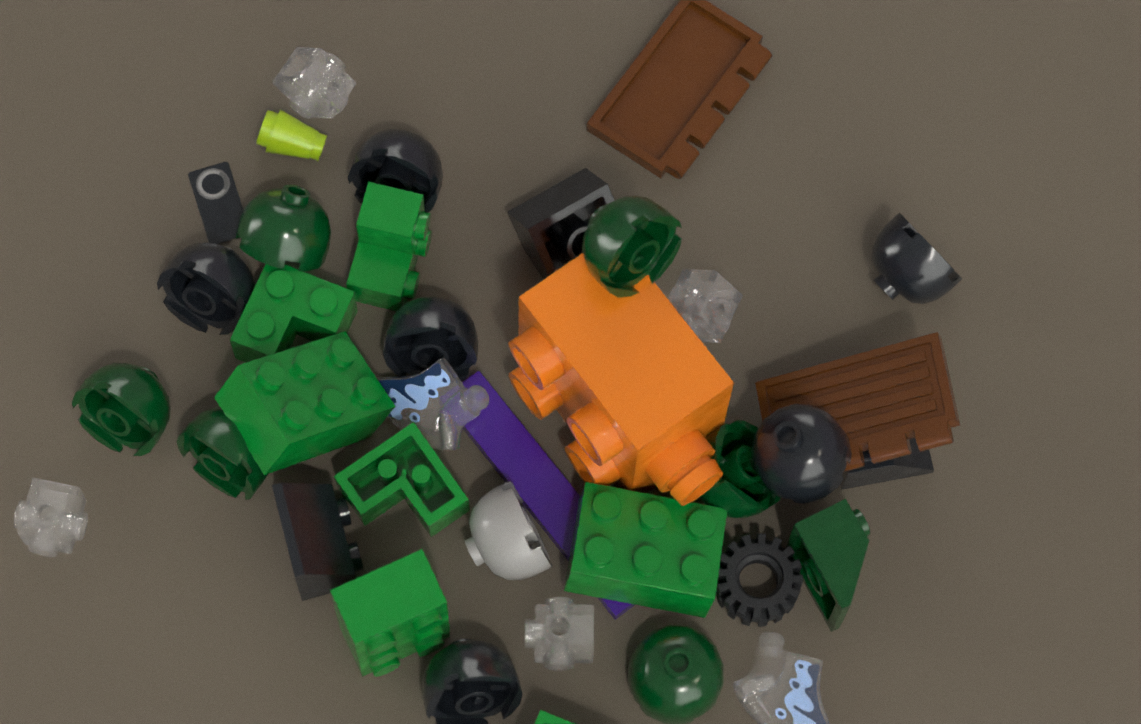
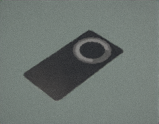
[188,162,244,244]

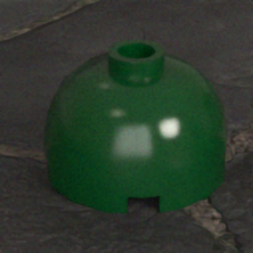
[235,185,331,271]
[582,196,682,298]
[72,363,171,456]
[176,407,268,500]
[700,420,781,518]
[628,625,724,724]

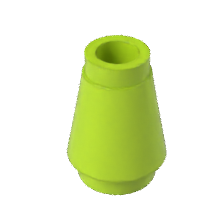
[256,109,327,161]

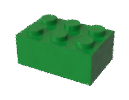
[214,331,396,475]
[564,482,727,618]
[330,549,450,677]

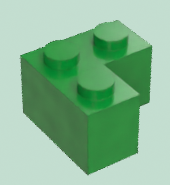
[346,182,432,311]
[230,264,358,362]
[334,422,470,537]

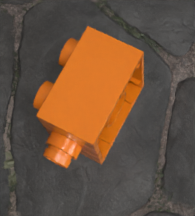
[508,253,734,506]

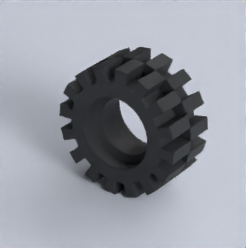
[716,534,803,627]

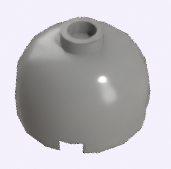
[464,480,552,580]

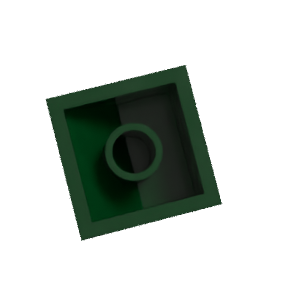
[785,498,871,632]

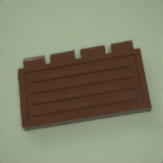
[586,0,772,179]
[755,332,960,472]

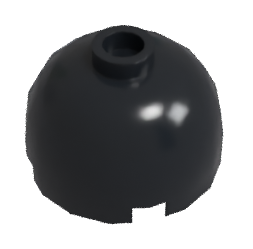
[348,129,443,212]
[872,212,962,304]
[157,243,254,335]
[383,297,479,385]
[751,403,852,504]
[422,639,523,724]

